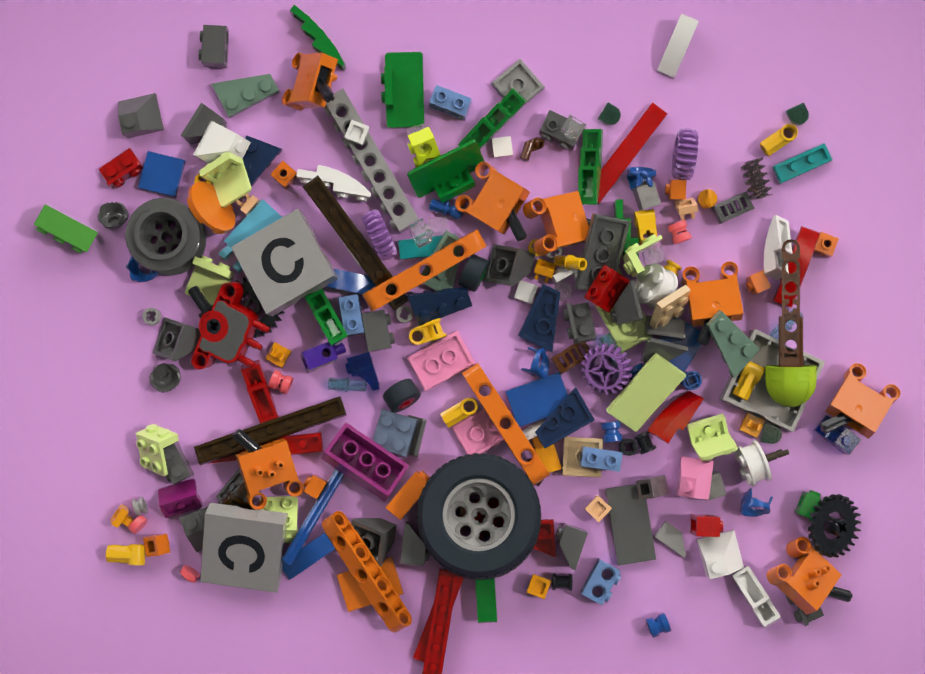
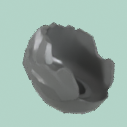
[98,202,129,230]
[149,363,181,393]

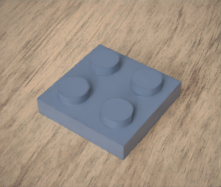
[373,409,419,457]

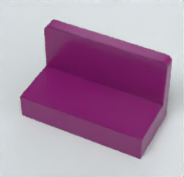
[158,479,203,518]

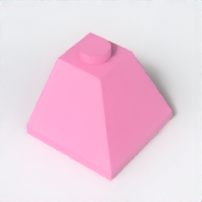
[676,456,714,500]

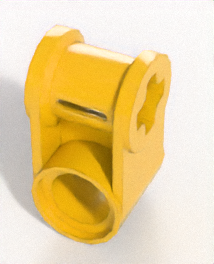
[634,209,657,245]
[409,318,447,346]

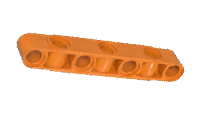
[362,229,487,312]
[462,363,550,485]
[322,511,412,633]

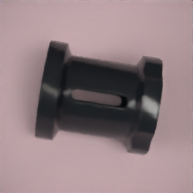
[633,431,656,455]
[619,438,638,456]
[552,573,573,591]

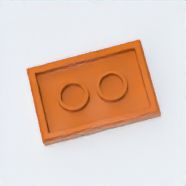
[337,556,404,612]

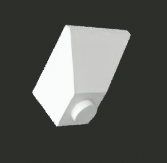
[193,121,251,163]
[696,530,744,579]

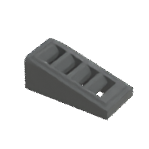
[711,191,755,225]

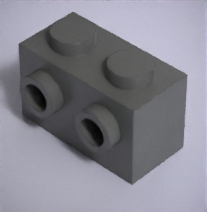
[198,25,229,68]
[539,110,584,150]
[362,310,395,353]
[163,441,195,484]

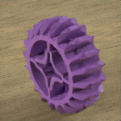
[672,128,699,180]
[361,209,397,261]
[581,343,633,395]

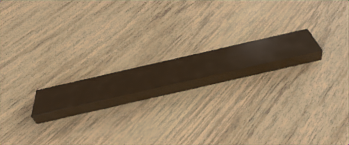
[302,175,409,311]
[194,396,347,466]

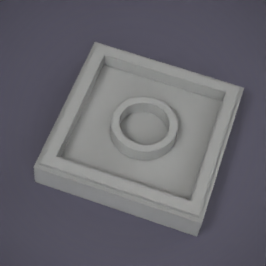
[491,59,545,105]

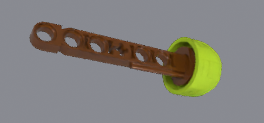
[765,239,817,407]

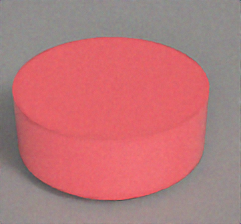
[129,515,148,534]
[180,565,200,583]

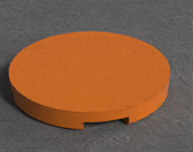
[187,181,236,234]

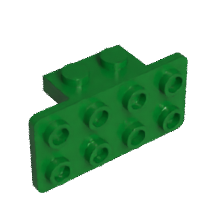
[381,52,425,128]
[407,140,485,203]

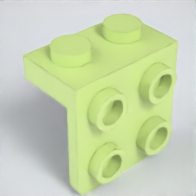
[199,152,252,208]
[622,234,663,277]
[185,255,234,305]
[687,413,738,461]
[136,424,179,477]
[259,496,299,543]

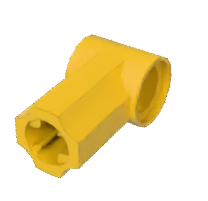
[759,124,798,157]
[732,361,765,401]
[440,398,478,428]
[106,544,146,565]

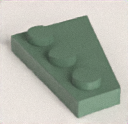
[211,74,280,118]
[421,230,462,291]
[706,310,760,378]

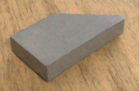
[654,521,686,557]

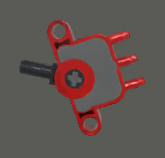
[188,282,270,370]

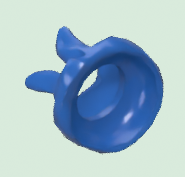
[626,167,656,191]
[126,257,158,282]
[521,347,549,379]
[740,488,773,517]

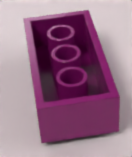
[321,422,409,502]

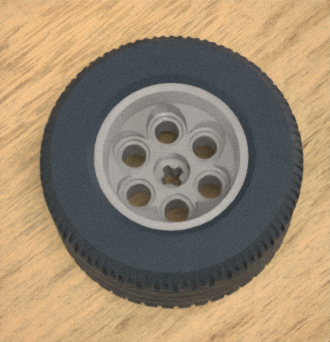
[417,453,541,580]

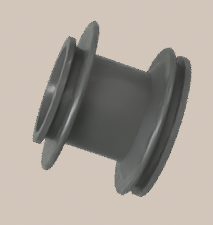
[125,198,206,275]

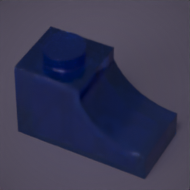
[345,352,381,391]
[814,415,861,455]

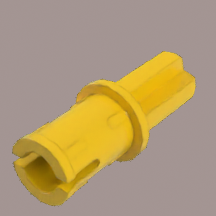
[554,255,587,271]

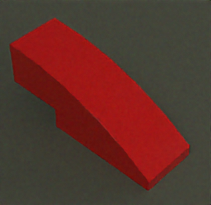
[241,360,279,424]
[647,391,704,444]

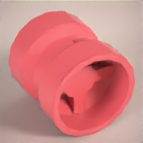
[667,220,692,245]
[268,370,294,395]

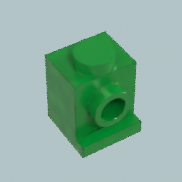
[794,490,822,519]

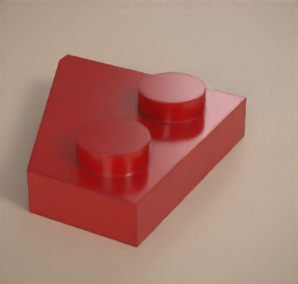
[533,519,556,557]

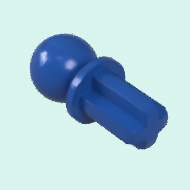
[429,199,464,219]

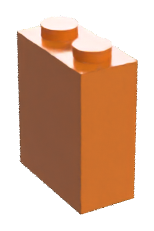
[385,470,430,520]

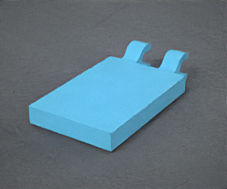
[219,199,282,273]

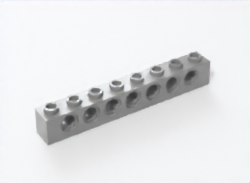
[324,89,420,234]

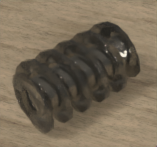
[741,158,773,200]

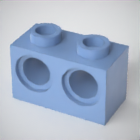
[429,85,472,121]
[339,294,365,336]
[579,446,623,472]
[580,558,621,605]

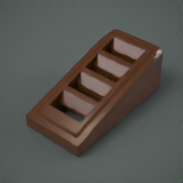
[551,342,590,374]

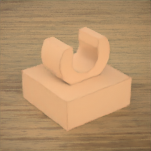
[236,194,260,215]
[674,198,698,221]
[584,495,612,522]

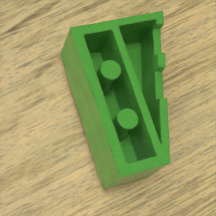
[34,204,98,253]

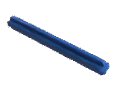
[282,469,345,565]

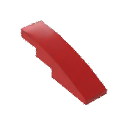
[773,226,820,308]

